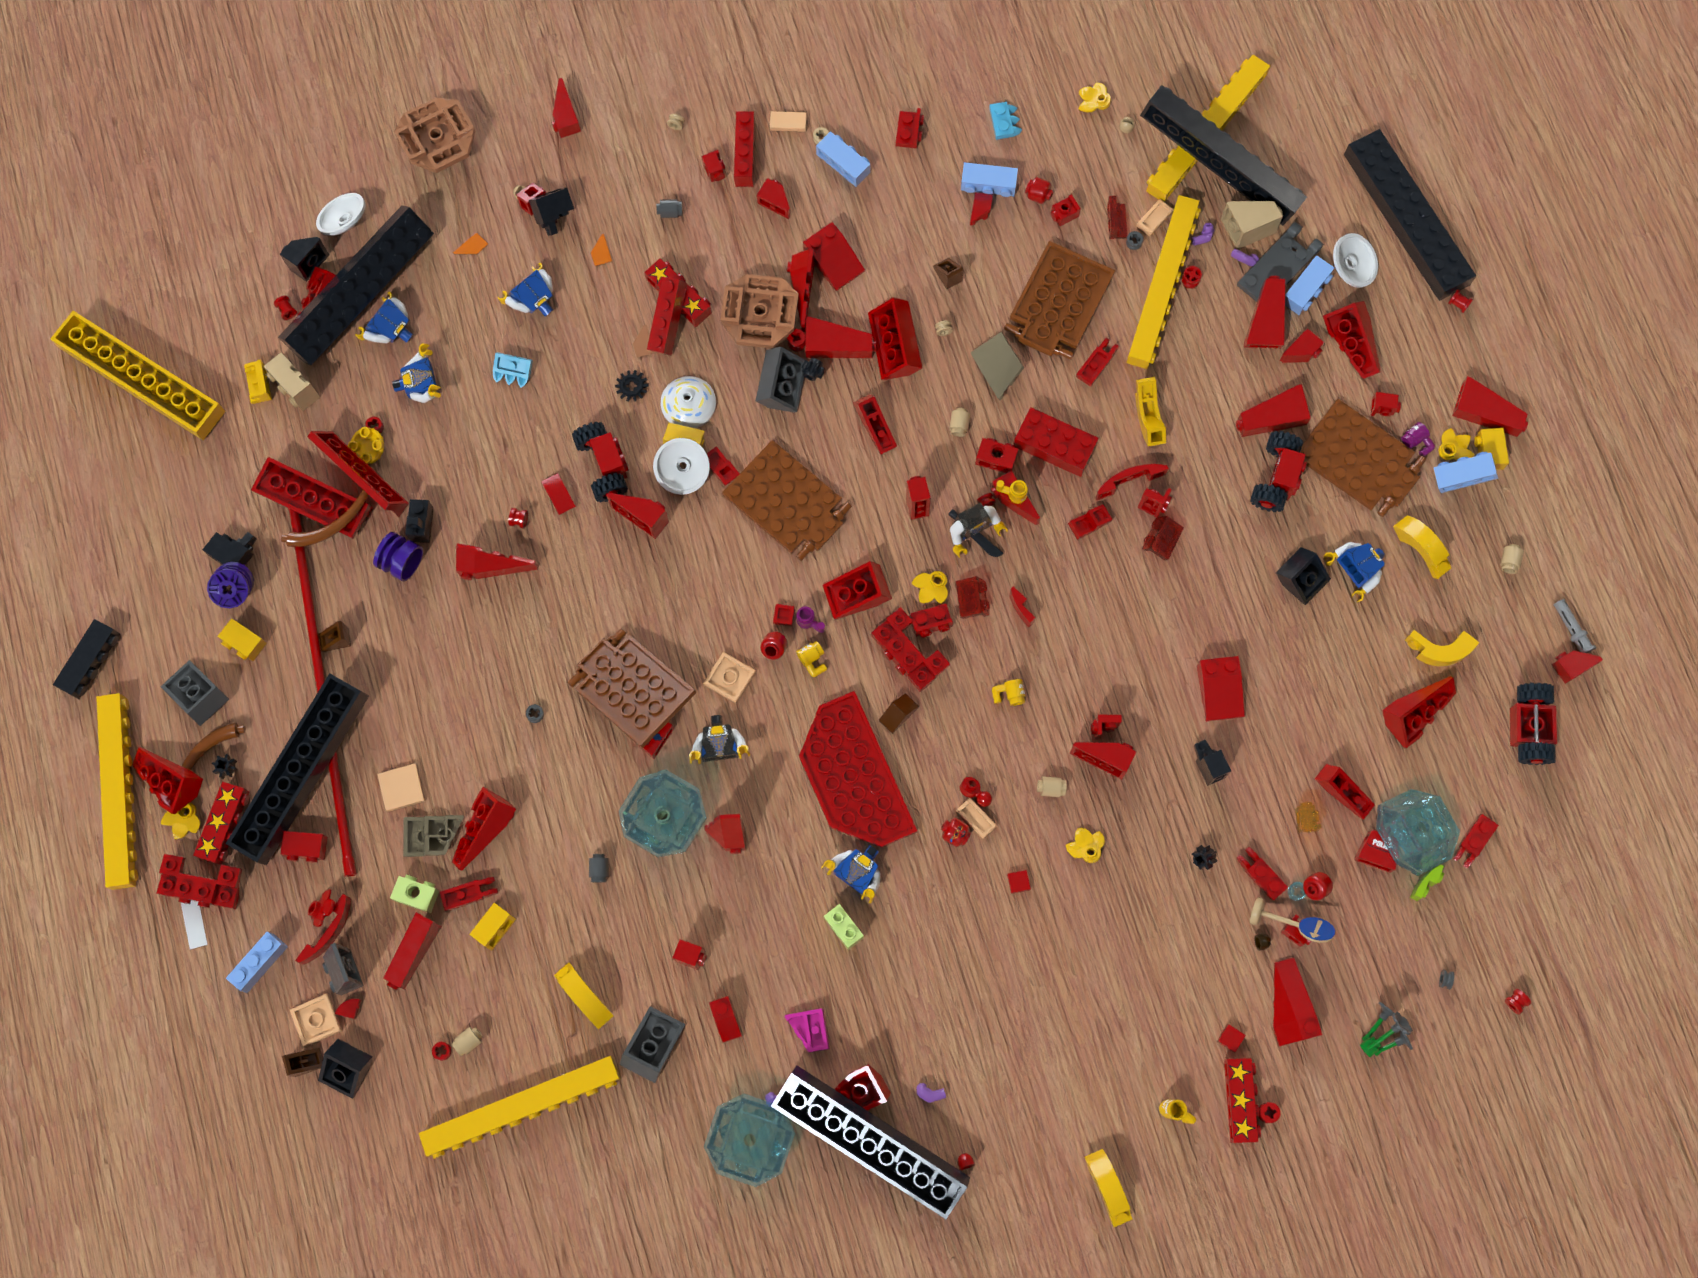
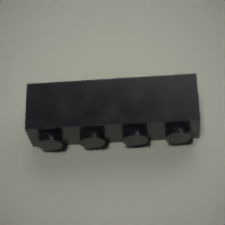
[53,619,120,699]

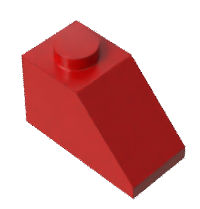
[756,178,790,219]
[1280,328,1325,363]
[1552,650,1603,684]
[709,996,742,1043]

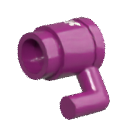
[1401,422,1435,457]
[796,606,825,633]

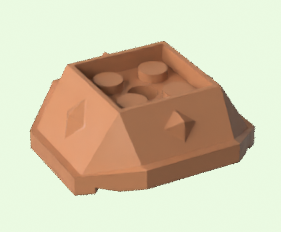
[394,97,476,173]
[720,274,799,349]

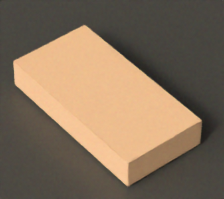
[770,111,806,132]
[1136,199,1174,237]
[956,798,997,840]

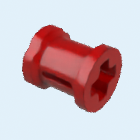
[1448,290,1474,313]
[274,296,297,320]

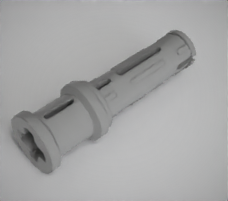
[1553,599,1596,653]

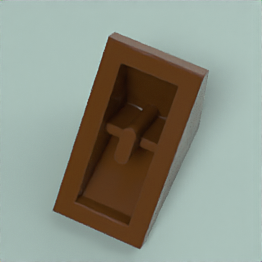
[933,258,964,289]
[319,621,351,652]
[879,693,919,734]
[282,1048,323,1077]

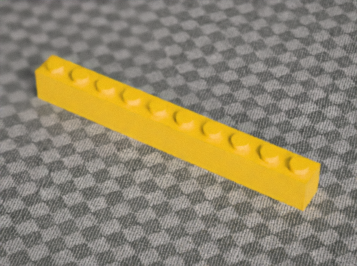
[1146,55,1270,202]
[1126,195,1201,369]
[96,693,138,890]
[418,1056,621,1159]

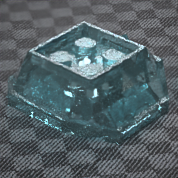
[618,769,707,858]
[1376,789,1460,876]
[704,1094,795,1187]

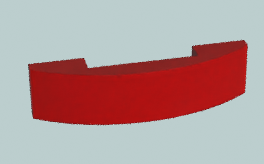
[1096,464,1169,501]
[295,894,351,965]

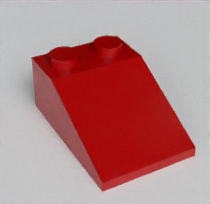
[803,222,865,291]
[606,493,669,539]
[822,561,892,620]
[1197,656,1245,722]
[1069,742,1137,780]

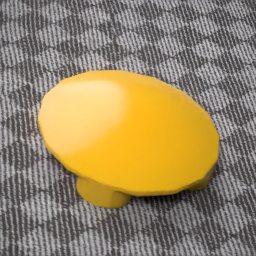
[348,427,384,464]

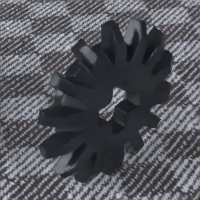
[615,370,648,402]

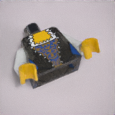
[950,503,1008,558]
[689,715,750,764]

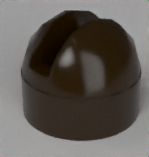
[1254,934,1271,951]

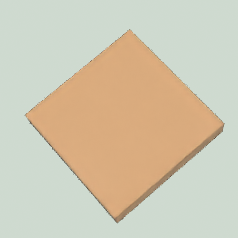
[703,652,756,704]
[377,763,425,812]
[290,993,342,1047]

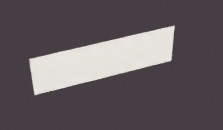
[181,901,207,949]

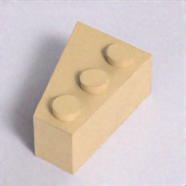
[264,353,320,411]

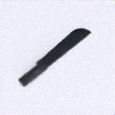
[948,509,1004,557]

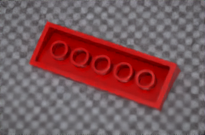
[307,431,409,517]
[251,457,373,539]

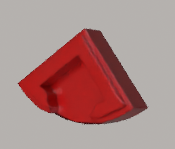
[335,999,361,1019]

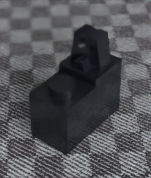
[529,188,574,236]
[405,499,433,543]
[202,532,257,565]
[1194,740,1231,786]

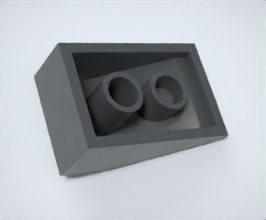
[160,660,229,726]
[322,943,364,996]
[619,1006,685,1083]

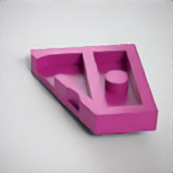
[785,1008,830,1053]

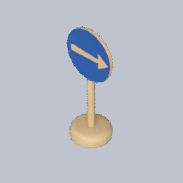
[1250,897,1335,943]

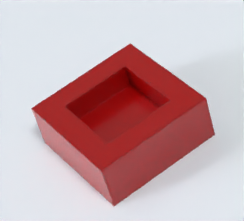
[773,604,795,626]
[1007,870,1031,894]
[1217,1024,1246,1053]

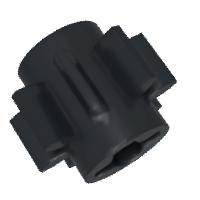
[801,358,825,381]
[212,754,238,779]
[1192,845,1218,870]

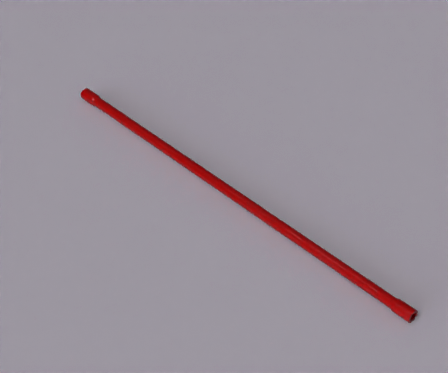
[288,508,357,877]

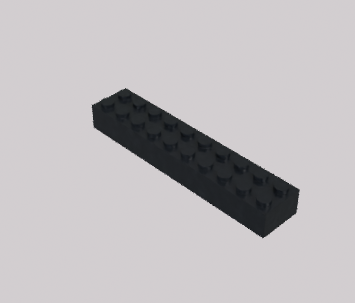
[1140,85,1307,226]
[1344,129,1476,301]
[278,205,434,365]
[226,673,369,865]
[771,1065,970,1219]

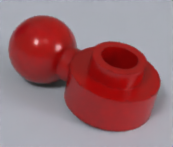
[959,777,992,807]

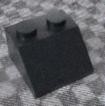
[280,237,329,282]
[1276,547,1331,605]
[318,1039,373,1099]

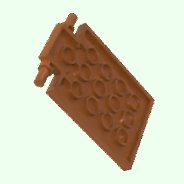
[1004,241,1115,360]
[1300,399,1426,517]
[722,440,852,561]
[567,629,696,748]

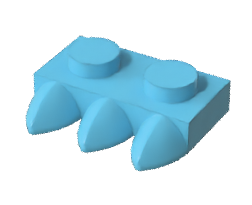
[989,102,1022,140]
[493,352,533,388]

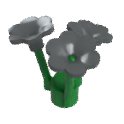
[1360,1001,1413,1057]

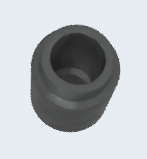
[656,199,682,218]
[589,854,609,883]

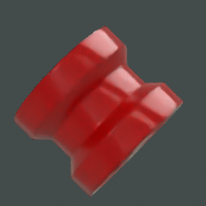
[1181,266,1202,289]
[787,329,806,352]
[508,508,528,528]
[1505,989,1531,1014]
[1259,1102,1281,1123]

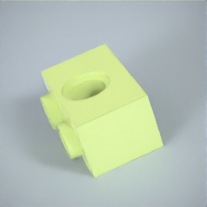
[390,875,440,913]
[824,904,864,950]

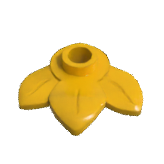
[1078,82,1111,112]
[1438,428,1474,460]
[912,571,948,604]
[161,802,200,840]
[1065,828,1105,863]

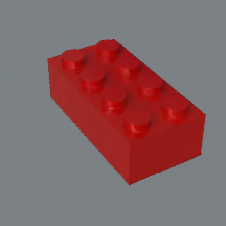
[1014,407,1099,477]

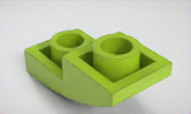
[1409,864,1444,901]

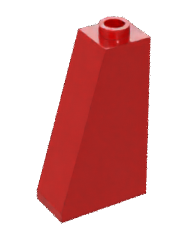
[1244,276,1285,349]
[805,317,876,358]
[1452,376,1528,437]
[1236,384,1311,437]
[383,912,442,990]

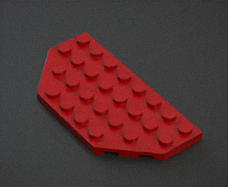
[799,691,918,848]

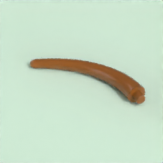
[281,490,368,547]
[182,723,245,771]

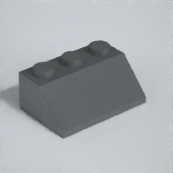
[755,347,805,413]

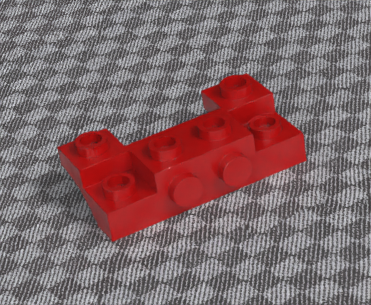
[871,607,950,692]
[156,854,243,910]

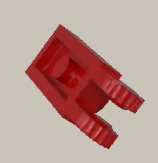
[1076,338,1119,387]
[1453,814,1499,868]
[1236,847,1288,901]
[440,877,498,912]

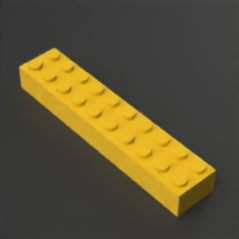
[50,311,226,440]

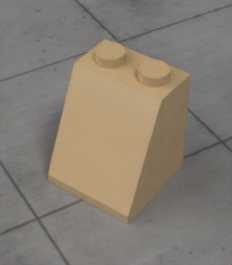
[1220,201,1283,249]

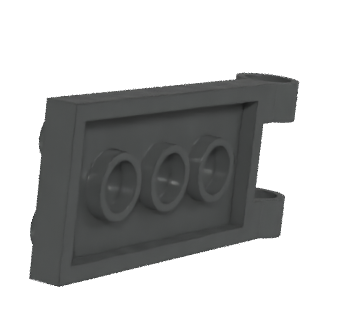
[1237,221,1324,302]

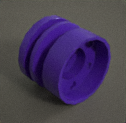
[373,532,423,581]
[207,562,254,609]

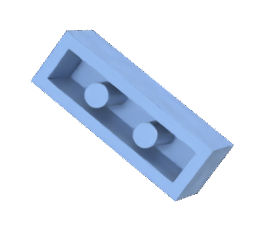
[816,131,871,187]
[961,162,1018,197]
[1285,255,1334,315]
[1433,452,1499,493]
[226,932,288,993]

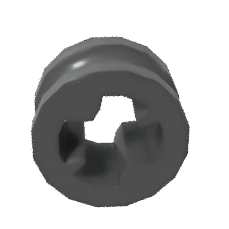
[1126,231,1143,250]
[526,704,544,723]
[1439,970,1454,990]

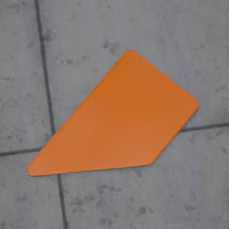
[453,233,488,254]
[591,234,612,266]

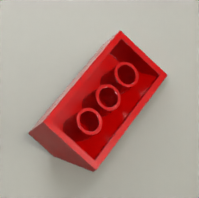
[868,297,922,380]

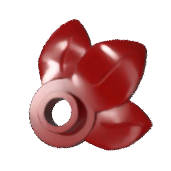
[308,889,335,927]

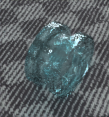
[1287,882,1306,901]

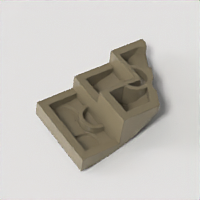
[971,332,1024,400]
[403,815,464,857]

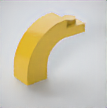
[1135,377,1166,447]
[1393,515,1452,579]
[1405,630,1480,666]
[554,963,614,1030]
[1084,1149,1133,1227]

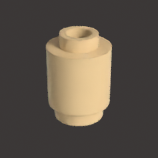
[949,408,970,437]
[1500,544,1524,574]
[1037,776,1066,797]
[452,1027,483,1056]

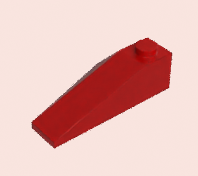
[132,747,203,814]

